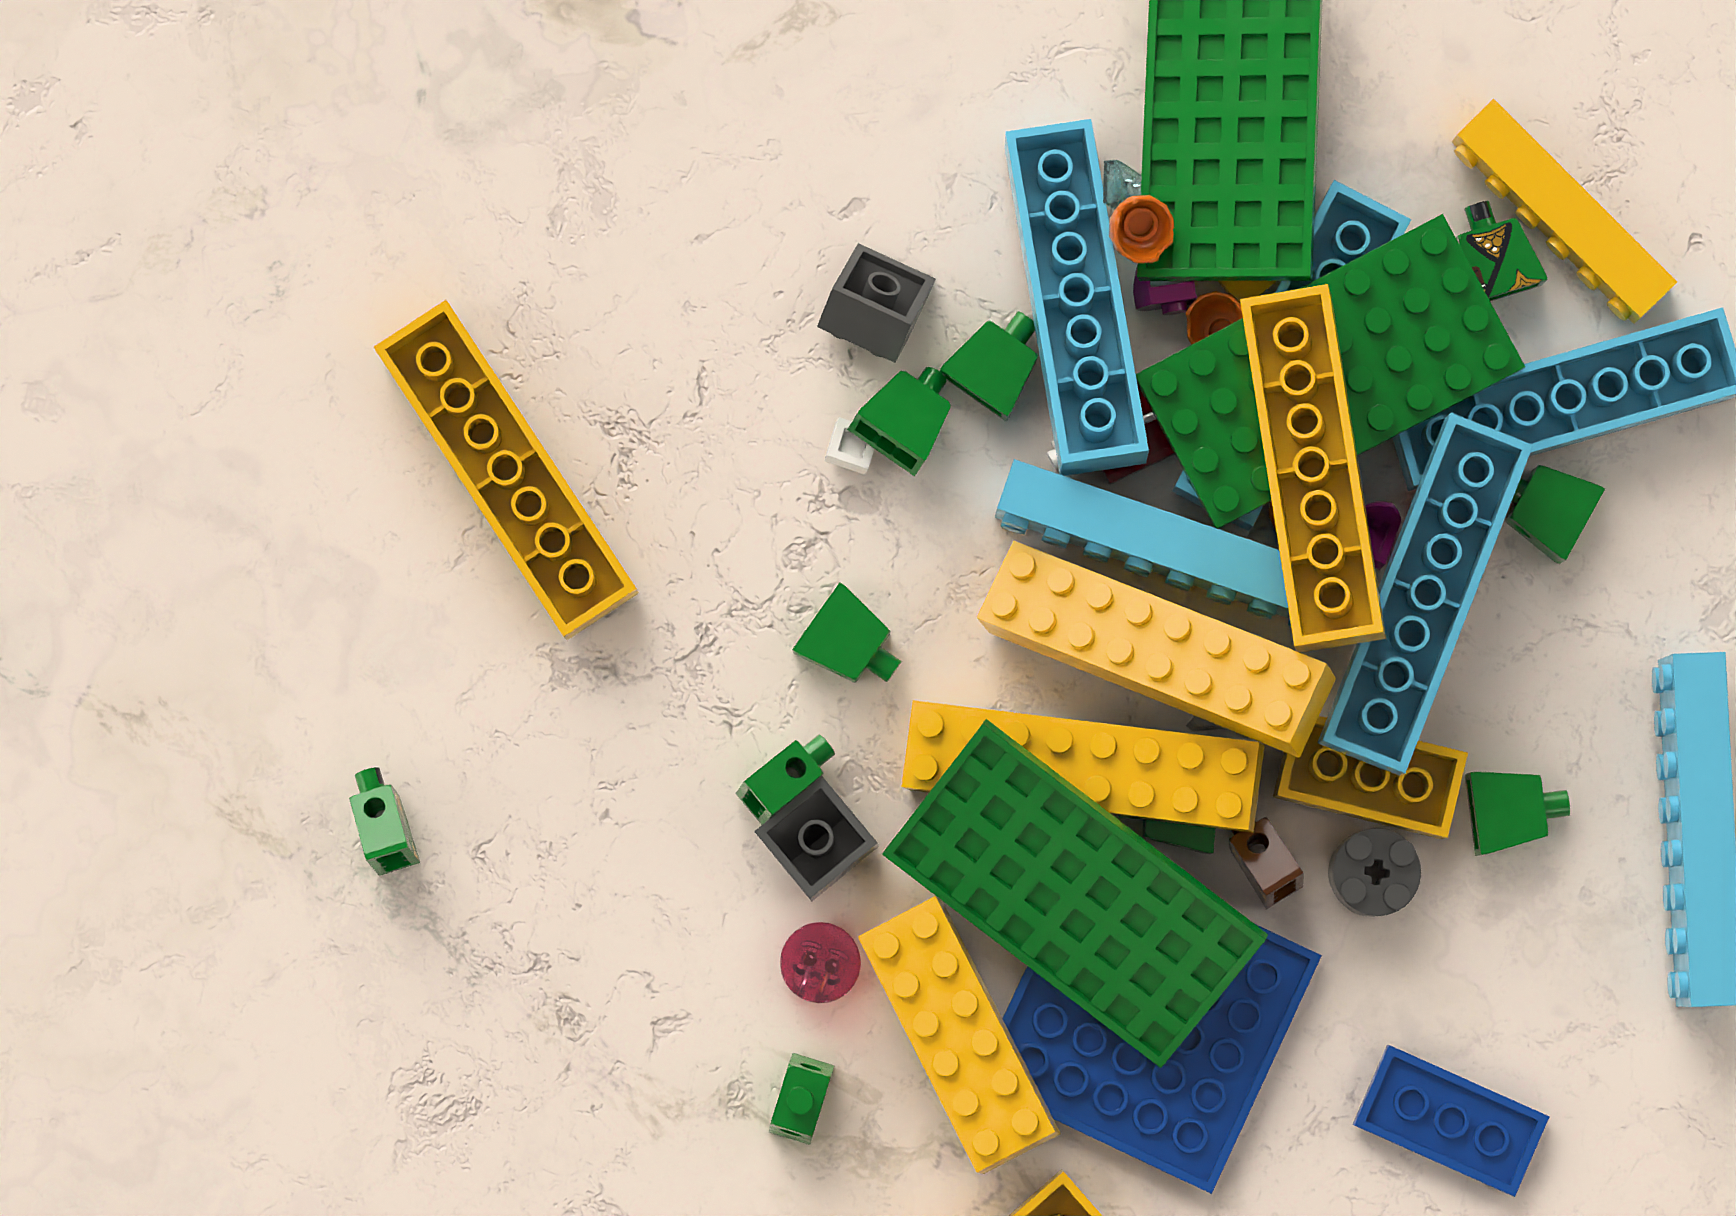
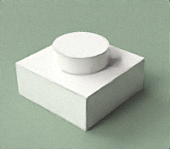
[824,417,874,475]

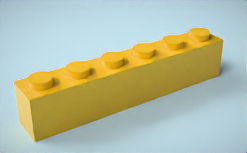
[1452,98,1677,324]

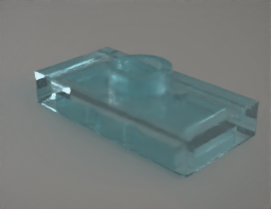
[1103,160,1141,210]

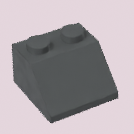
[817,243,936,363]
[754,776,879,902]

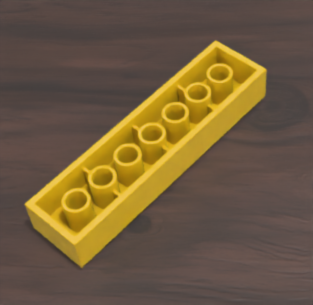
[1240,284,1386,653]
[373,300,639,640]
[977,540,1336,758]
[901,700,1264,833]

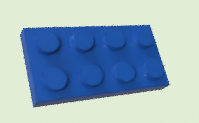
[1352,1045,1550,1197]

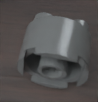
[1328,828,1421,917]

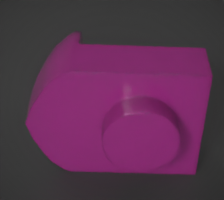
[1133,267,1197,315]
[1365,501,1401,570]

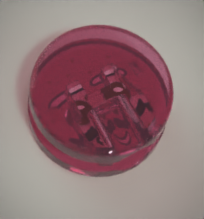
[780,922,861,1003]

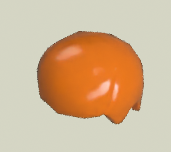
[1109,195,1174,263]
[1185,291,1243,345]

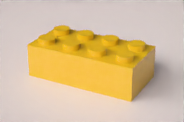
[1273,716,1468,839]

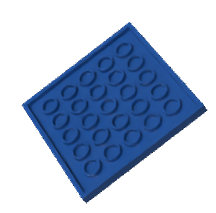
[1002,924,1322,1194]

